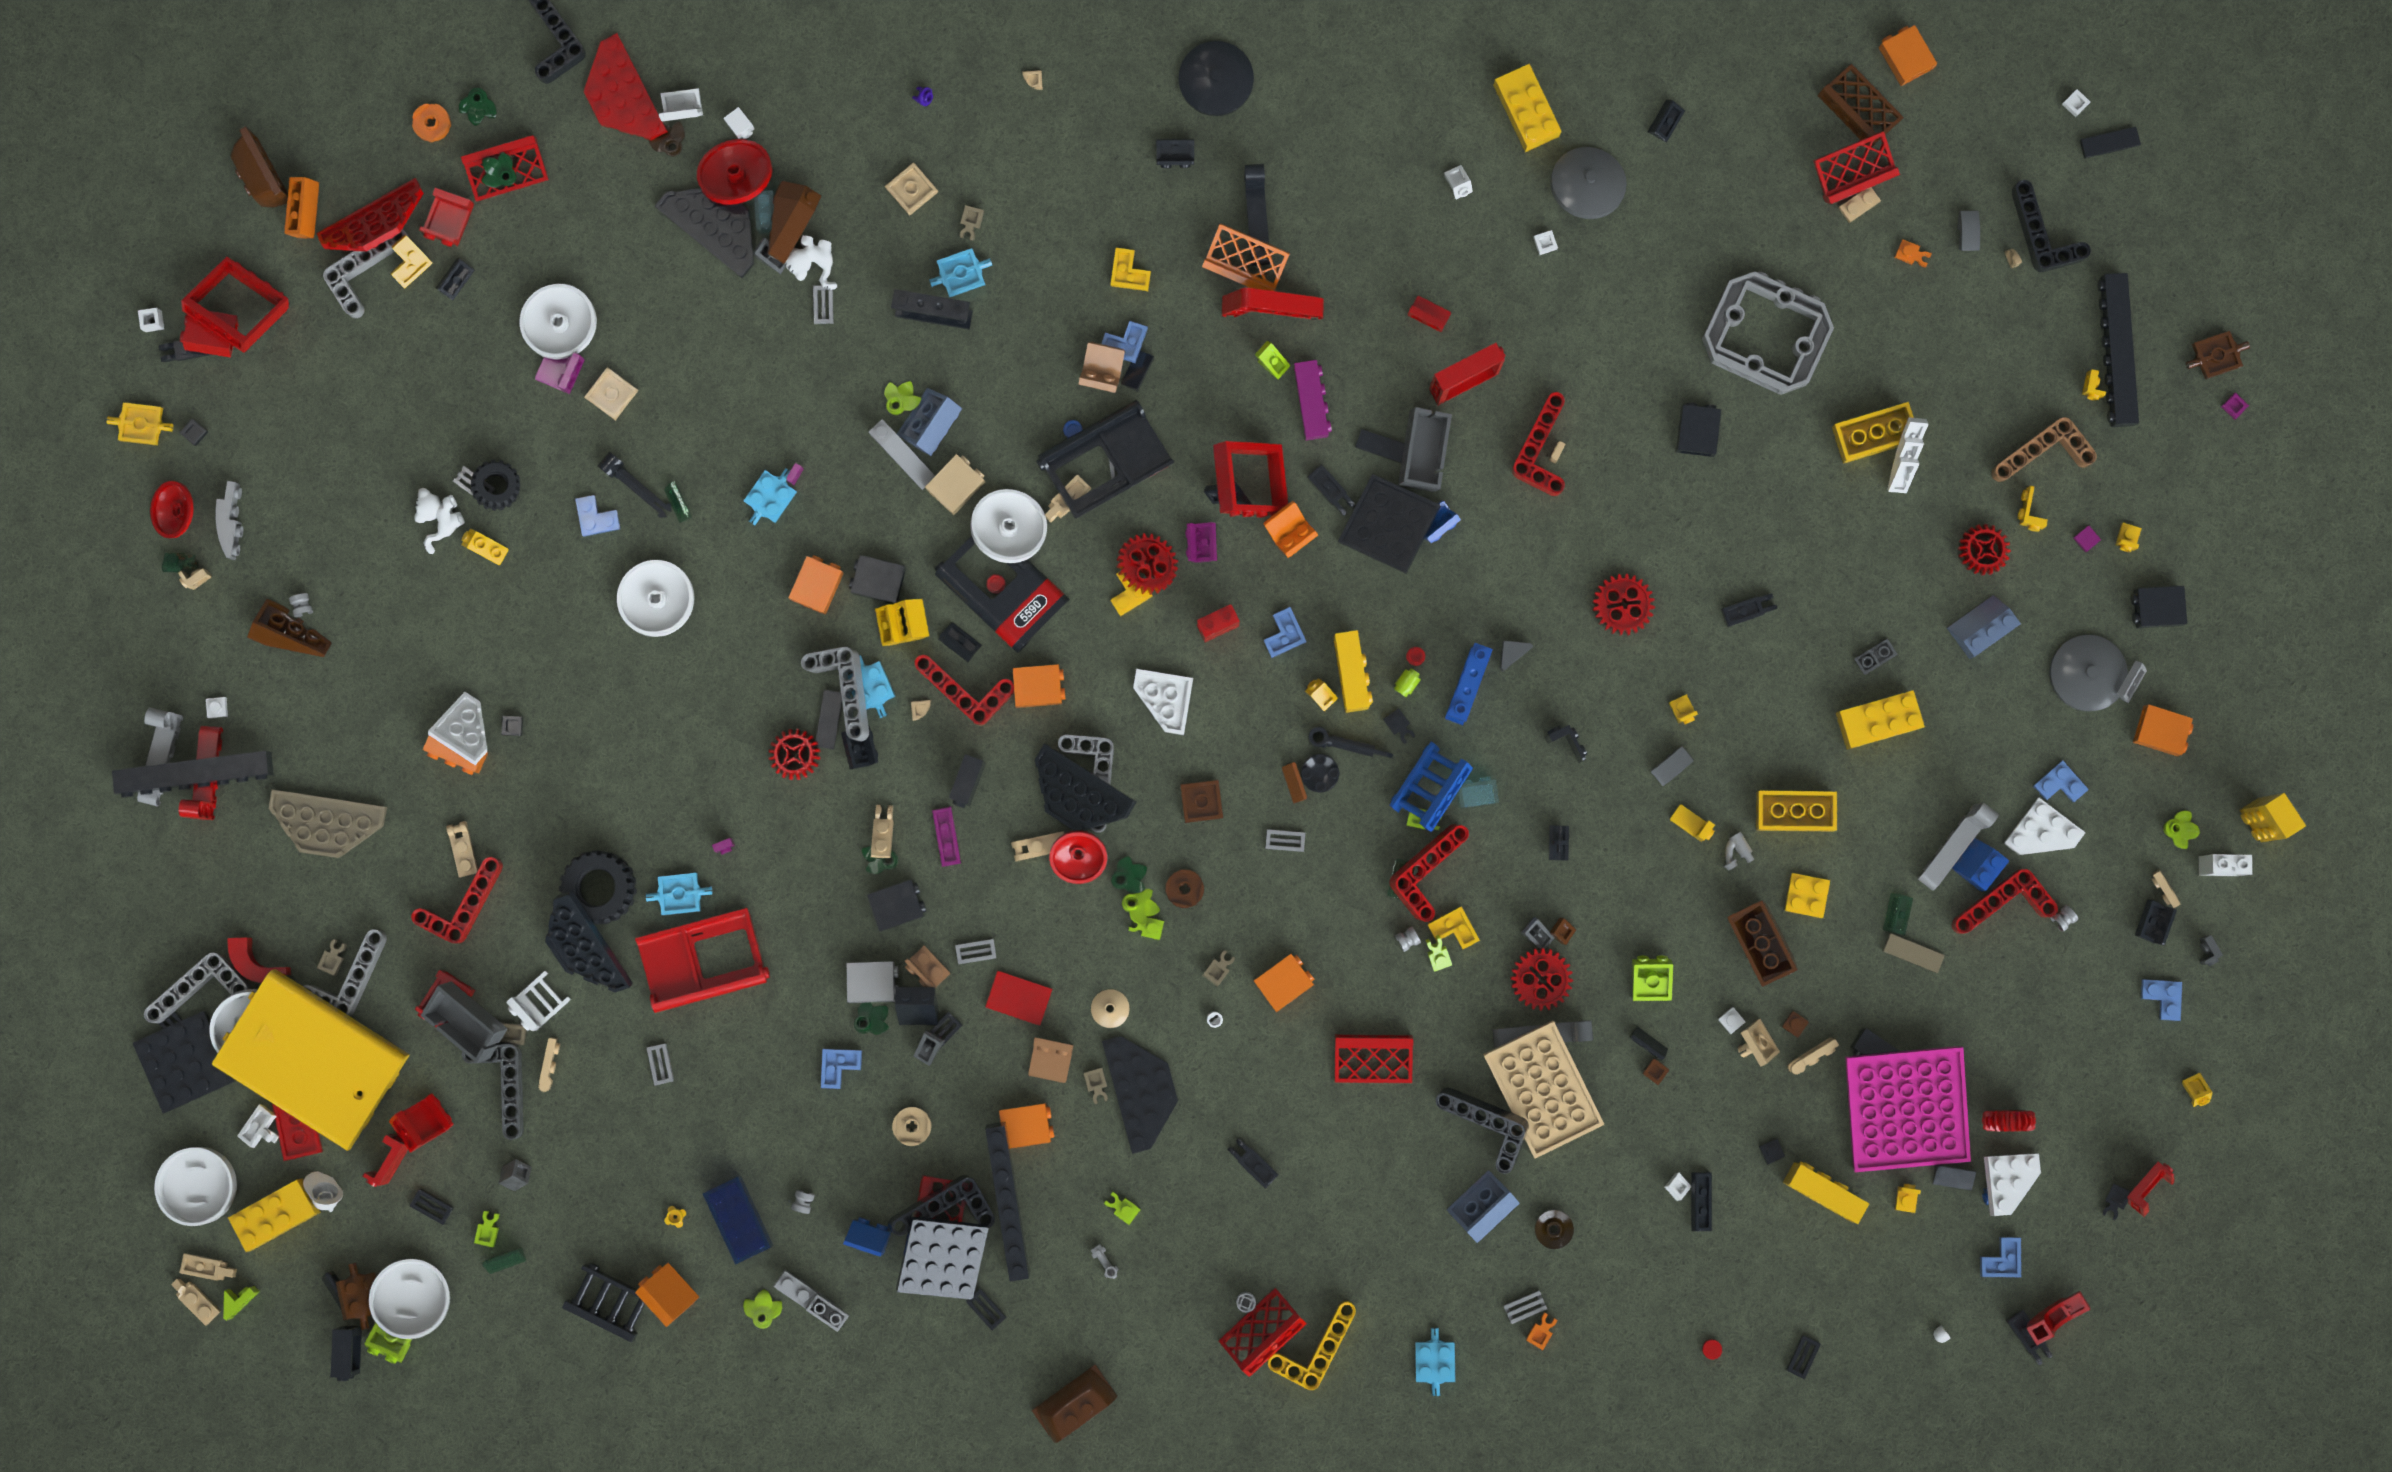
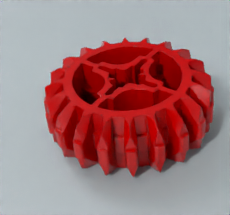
[1958,524,2011,576]
[769,729,821,780]
[1982,1110,2036,1132]

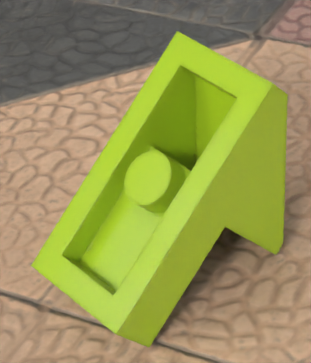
[1255,341,1291,380]
[223,1286,260,1321]

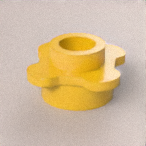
[664,1206,686,1228]

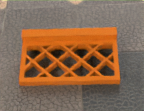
[1202,223,1290,291]

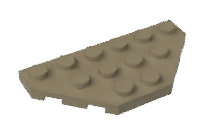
[268,790,387,858]

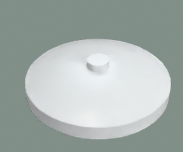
[520,284,597,359]
[970,489,1047,563]
[617,560,694,637]

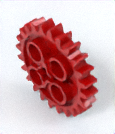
[1116,533,1178,595]
[1592,573,1655,636]
[1510,947,1573,1011]

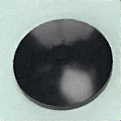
[1179,41,1254,116]

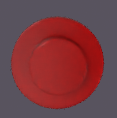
[986,574,1006,594]
[1406,647,1425,666]

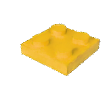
[1784,873,1830,918]

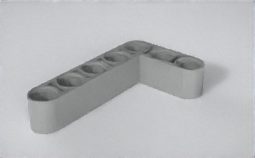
[323,229,409,318]
[801,647,869,741]
[137,707,183,806]
[1058,735,1114,833]
[1917,802,1999,891]
[303,929,387,1017]
[144,953,251,1023]

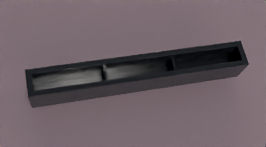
[2097,273,2139,427]
[112,751,274,798]
[985,1121,1030,1282]

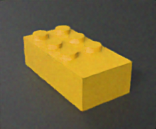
[1493,64,1561,152]
[1832,402,1914,464]
[1334,630,1373,713]
[1836,690,1925,750]
[1756,791,1837,832]
[2240,793,2306,842]
[1783,1161,1869,1224]
[228,1178,321,1252]

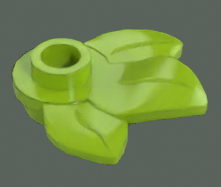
[884,381,921,415]
[2163,811,2200,849]
[1122,889,1160,925]
[743,1289,782,1329]

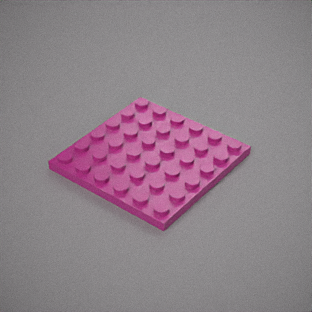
[1845,1046,1971,1172]

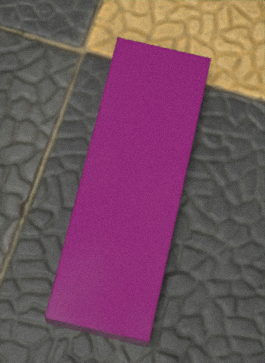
[932,807,961,867]

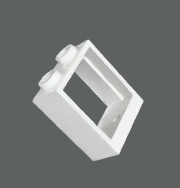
[2199,854,2252,876]

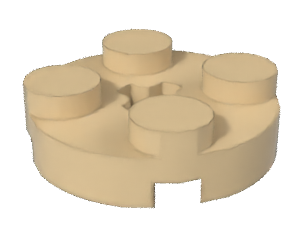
[892,1107,932,1146]

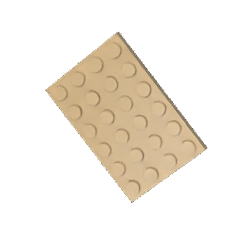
[1483,1020,1604,1158]

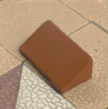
[1282,762,1307,803]

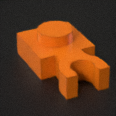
[1894,239,1932,268]
[1525,1312,1558,1350]

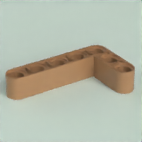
[1991,417,2097,482]

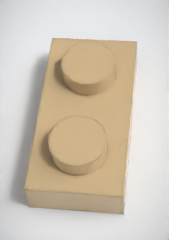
[1839,187,1881,223]
[2152,869,2181,908]

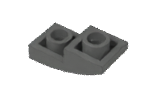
[1957,211,1980,251]
[1855,638,1898,675]
[1651,745,1694,786]

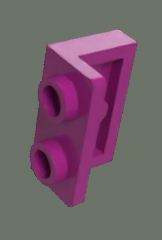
[1185,522,1217,563]

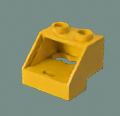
[875,599,929,646]

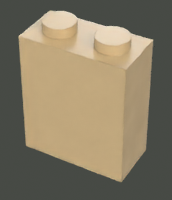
[925,454,985,515]

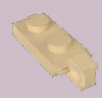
[1045,475,1091,522]
[179,1253,237,1281]
[171,1278,221,1326]

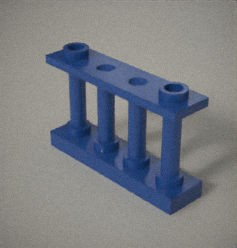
[1445,643,1493,725]
[1389,741,1473,832]

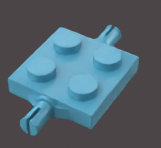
[929,248,992,297]
[744,468,797,525]
[848,656,896,718]
[646,873,713,915]
[1415,1328,1455,1396]

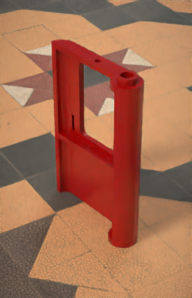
[635,908,770,1013]

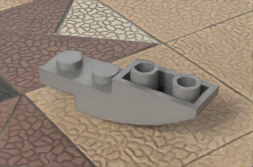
[216,481,243,560]
[773,1270,849,1332]

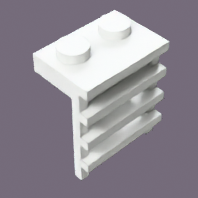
[659,88,703,121]
[506,971,571,1031]

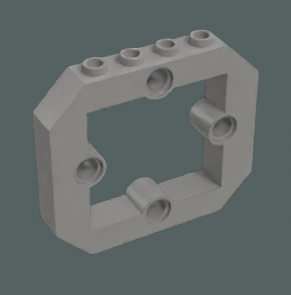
[1702,272,1834,395]

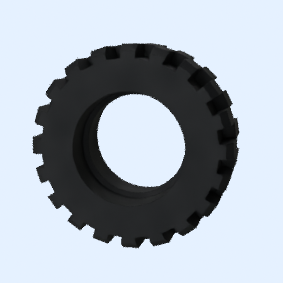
[559,850,637,925]

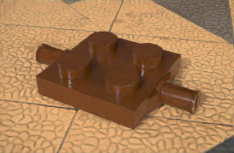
[2186,331,2250,380]
[336,1263,376,1330]

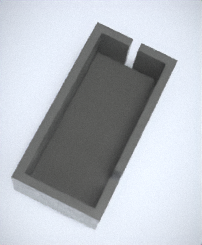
[1398,407,1452,492]
[420,981,508,1063]

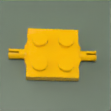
[107,403,173,446]

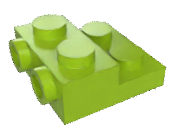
[1632,955,1673,1001]
[364,1323,412,1364]

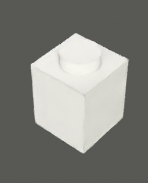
[723,107,754,139]

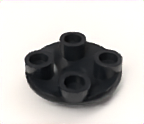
[1301,754,1340,793]

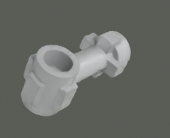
[1090,1244,1119,1279]

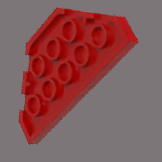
[583,33,668,140]
[316,178,424,252]

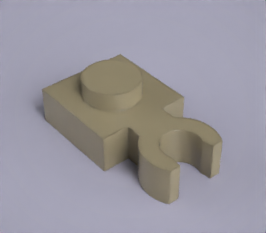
[960,205,984,241]
[317,939,347,976]
[1202,951,1235,987]
[1084,1068,1108,1104]

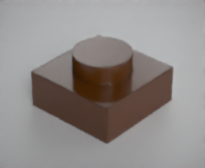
[1550,918,1576,945]
[1781,1011,1809,1038]
[1642,1058,1669,1085]

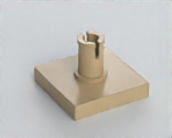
[1738,1019,1780,1066]

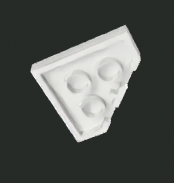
[1133,669,1193,735]
[428,692,487,765]
[2004,798,2085,855]
[1984,1154,2041,1216]

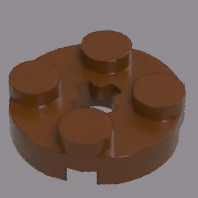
[1166,870,1204,908]

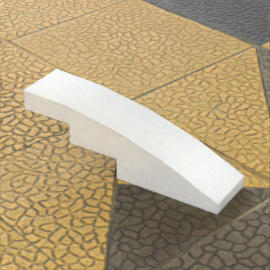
[1888,417,1928,493]

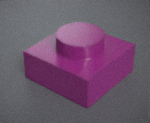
[712,838,735,855]

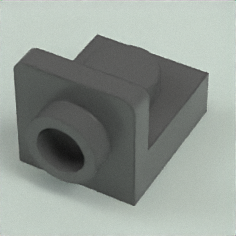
[2199,935,2223,966]

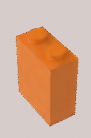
[1879,25,1937,86]
[788,555,844,615]
[1013,664,1066,708]
[2133,704,2193,756]
[1254,954,1315,1012]
[999,1103,1054,1149]
[635,1263,699,1327]

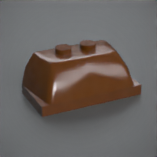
[230,126,288,207]
[1727,900,1798,987]
[1032,1364,1118,1443]

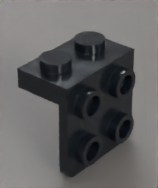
[1545,725,1587,763]

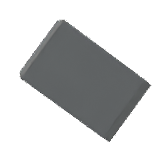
[753,237,785,274]
[1500,641,1533,672]
[1520,917,1554,950]
[913,1030,945,1066]

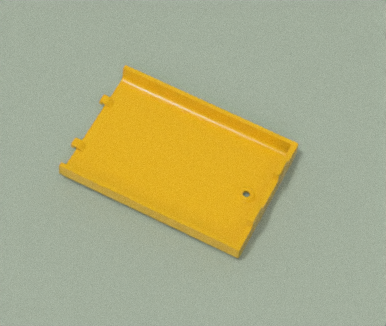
[212,969,410,1151]

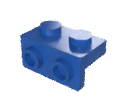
[1425,500,1461,543]

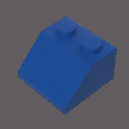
[1952,838,2009,892]
[843,1217,892,1257]

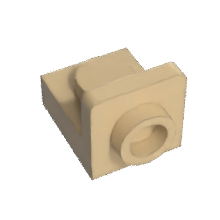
[178,568,212,590]

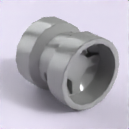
[289,593,313,617]
[2050,905,2078,932]
[1395,927,1421,952]
[791,1190,815,1214]
[1236,1291,1256,1313]

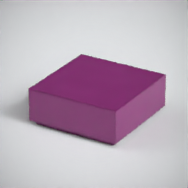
[2221,393,2249,420]
[786,463,803,485]
[2073,525,2101,553]

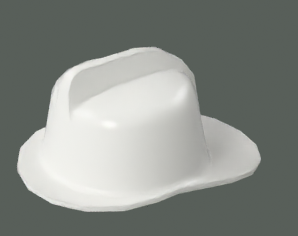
[303,1171,343,1212]

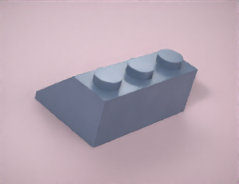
[897,388,962,456]
[1947,595,2021,659]
[1447,1170,1520,1243]

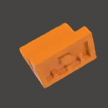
[1263,501,1318,558]

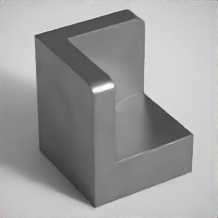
[498,1159,532,1191]

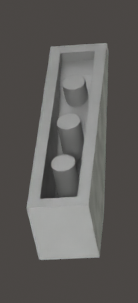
[869,419,935,490]

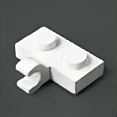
[237,1104,279,1148]

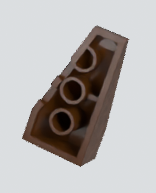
[768,181,821,264]
[247,599,332,657]

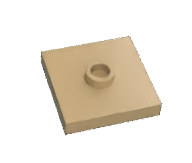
[885,162,938,216]
[584,367,639,421]

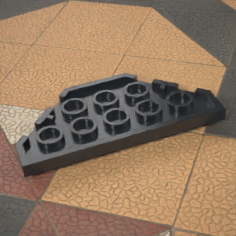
[655,188,754,278]
[1035,744,1137,831]
[545,891,633,993]
[1102,1036,1178,1154]

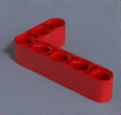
[1222,288,1324,319]
[1512,392,1565,496]
[915,655,1014,726]
[179,726,223,820]
[1389,824,1469,922]
[411,857,503,944]
[1952,869,2058,934]

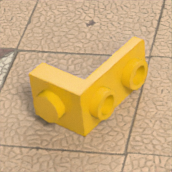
[2017,485,2048,532]
[461,529,508,565]
[1670,805,1715,842]

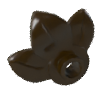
[649,122,685,157]

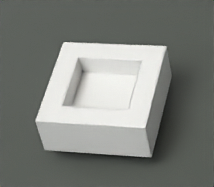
[2062,90,2090,117]
[1533,230,1558,255]
[206,697,228,718]
[1718,1007,1745,1034]
[1665,1173,1691,1201]

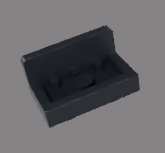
[1156,139,1195,168]
[841,726,878,770]
[2135,899,2177,945]

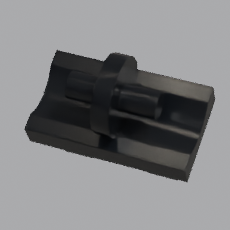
[1549,825,1569,861]

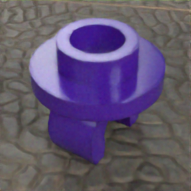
[912,87,933,106]

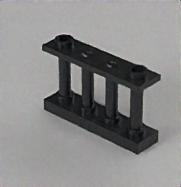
[891,289,973,330]
[562,1263,645,1342]

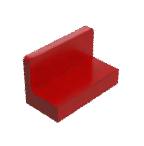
[1408,296,1451,332]

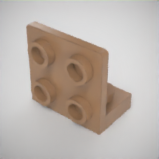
[1079,342,1125,393]
[905,946,951,988]
[1028,1037,1074,1083]

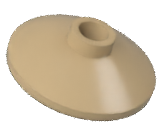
[1091,989,1129,1028]

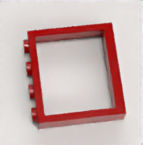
[181,257,289,353]
[1429,343,1505,405]
[1213,441,1288,518]

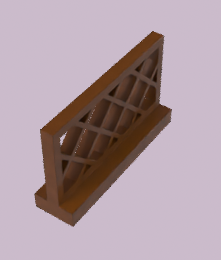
[1818,64,1904,147]

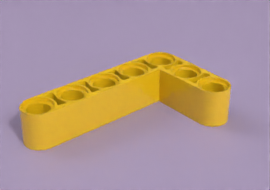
[1267,1300,1356,1390]

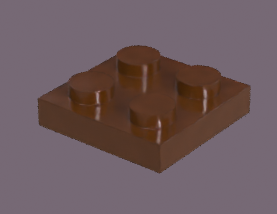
[1180,780,1223,823]

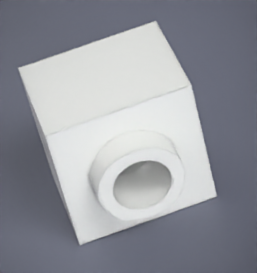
[138,308,164,332]

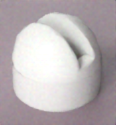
[1207,1011,1223,1028]
[1934,1325,1951,1343]

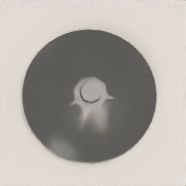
[1550,147,1627,219]
[2050,635,2128,712]

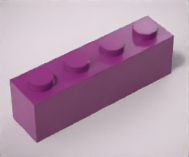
[1294,360,1332,441]

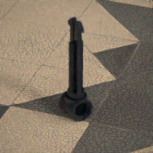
[597,452,672,518]
[1308,727,1393,758]

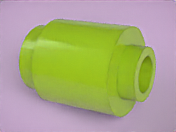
[1394,668,1421,697]

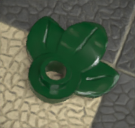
[459,88,497,126]
[481,152,517,188]
[862,846,898,874]
[1111,856,1147,894]
[854,1002,889,1035]

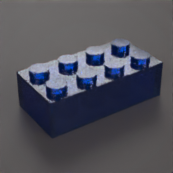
[703,1176,774,1265]

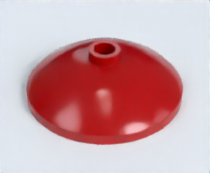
[150,481,194,538]
[1049,831,1107,884]

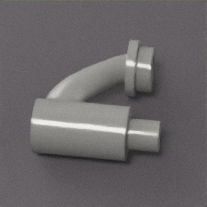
[1723,831,1754,871]

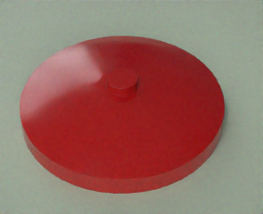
[697,139,773,205]

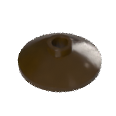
[1535,1210,1574,1249]

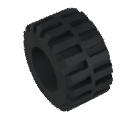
[471,460,520,511]

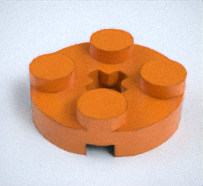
[412,104,451,142]

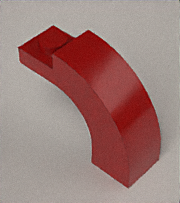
[228,937,291,983]
[2026,1291,2091,1345]

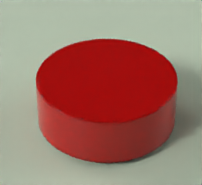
[1702,1339,1722,1360]

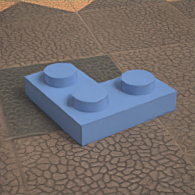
[1101,321,1148,363]
[575,495,620,537]
[1264,607,1306,658]
[2033,761,2089,802]
[2141,980,2182,1021]
[821,1049,862,1089]
[1980,1237,2021,1277]

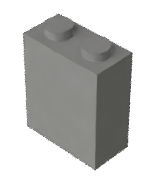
[847,962,899,1003]

